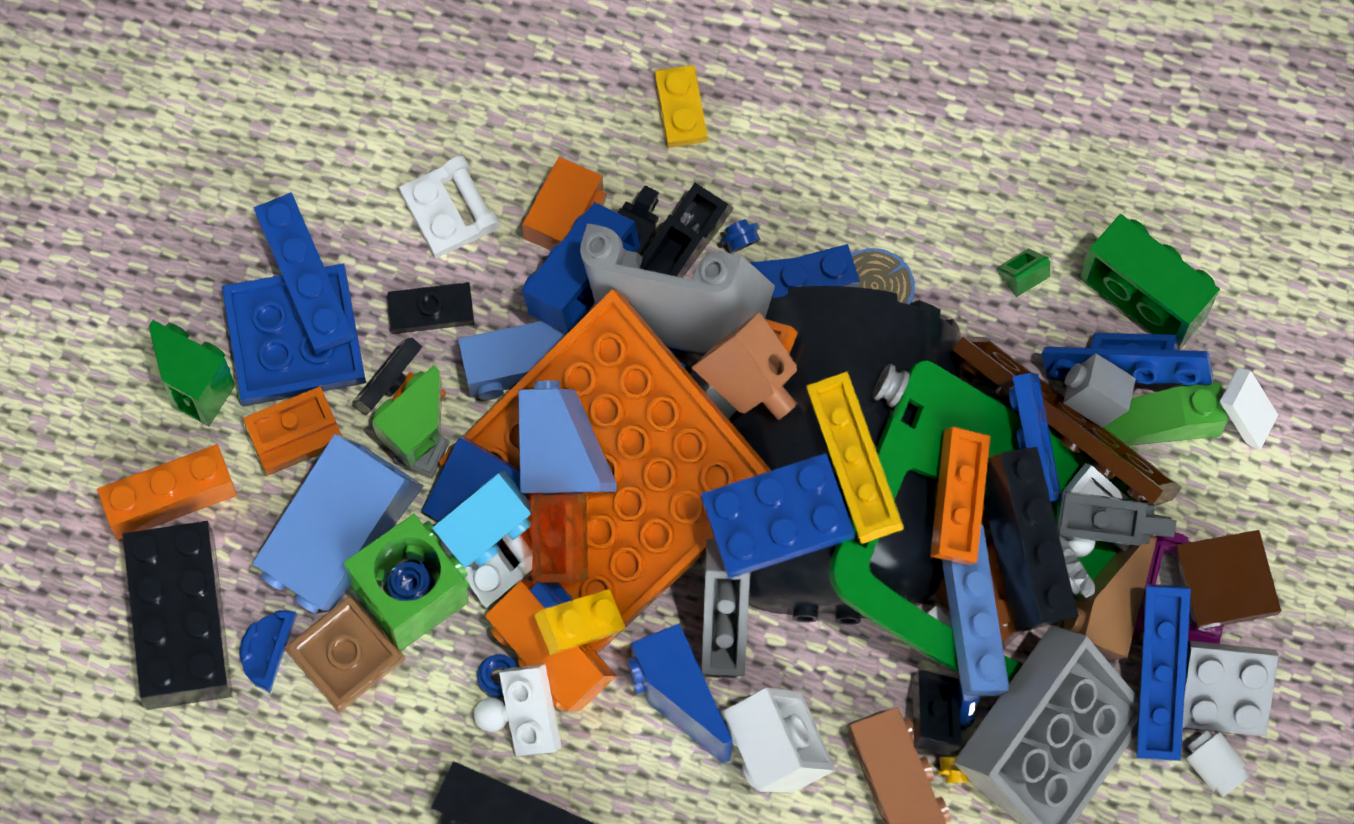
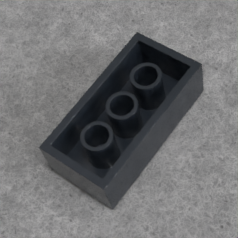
[122,521,233,710]

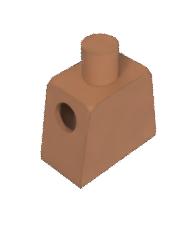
[692,312,797,420]

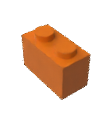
[522,157,607,251]

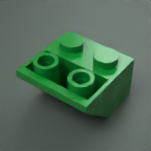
[148,320,235,427]

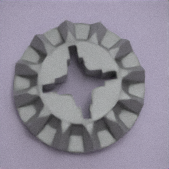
[1059,536,1095,599]

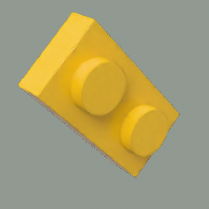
[655,65,708,148]
[534,589,626,655]

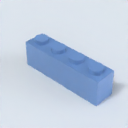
[458,311,590,400]

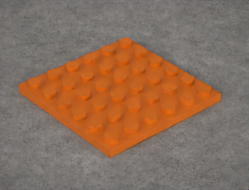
[438,289,771,653]

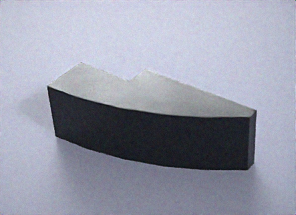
[640,182,734,278]

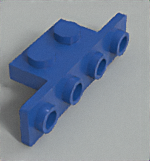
[1041,333,1213,385]

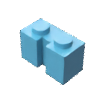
[432,470,537,568]

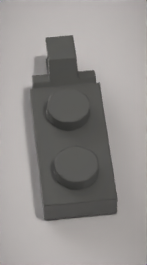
[1055,490,1177,546]

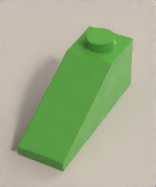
[1104,382,1228,446]

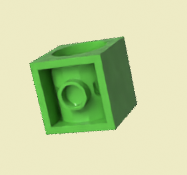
[343,513,470,651]

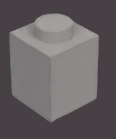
[1063,354,1136,428]

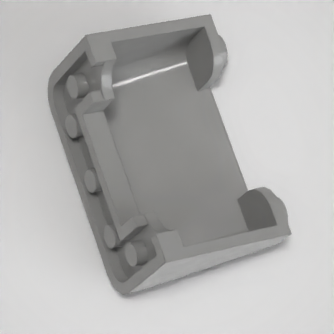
[580,223,775,355]

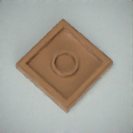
[284,594,406,713]

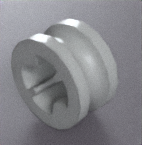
[872,363,910,407]

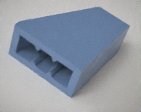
[519,381,617,493]

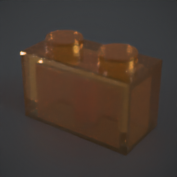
[531,493,588,582]

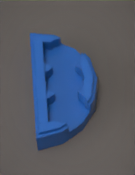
[240,610,297,694]

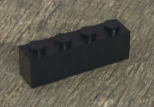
[984,447,1079,632]
[431,761,596,824]

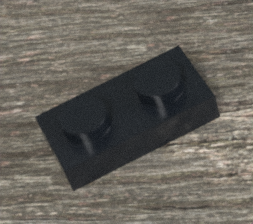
[912,669,962,757]

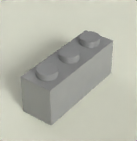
[702,539,750,676]

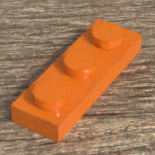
[930,427,990,565]

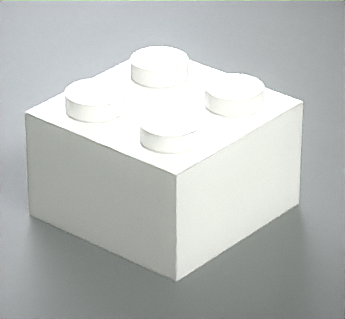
[723,688,835,793]

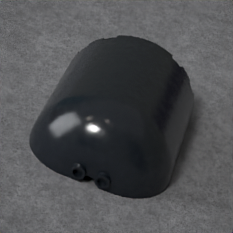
[729,286,961,625]

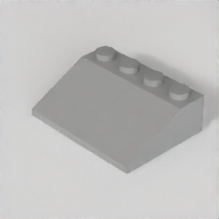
[953,625,1140,824]

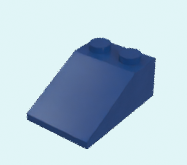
[627,623,732,764]

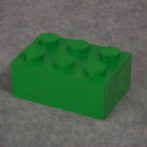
[1080,213,1220,350]

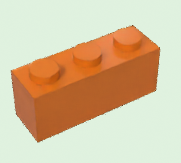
[97,444,238,540]
[485,580,617,712]

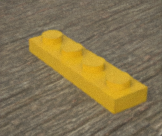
[806,372,904,544]

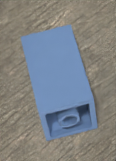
[252,434,424,613]

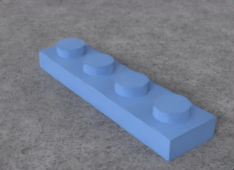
[942,524,1010,696]

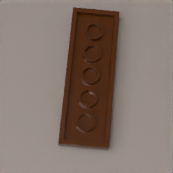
[953,337,1182,505]

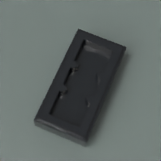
[388,282,475,334]
[352,337,423,414]

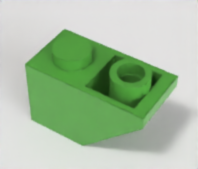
[372,365,442,469]

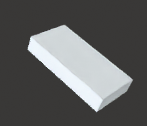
[1220,368,1278,449]

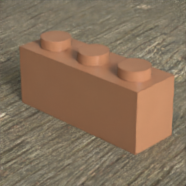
[848,707,951,824]

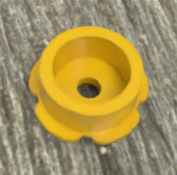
[936,755,971,783]

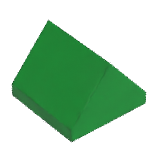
[996,249,1050,297]

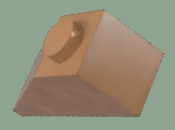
[1064,535,1157,661]

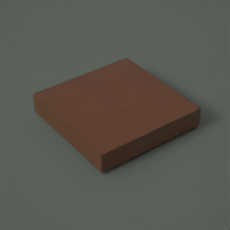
[1174,530,1281,630]

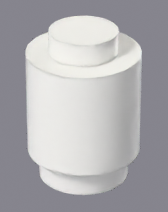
[1186,731,1250,797]

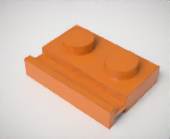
[243,386,342,476]

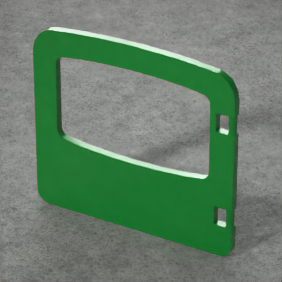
[829,361,1135,684]

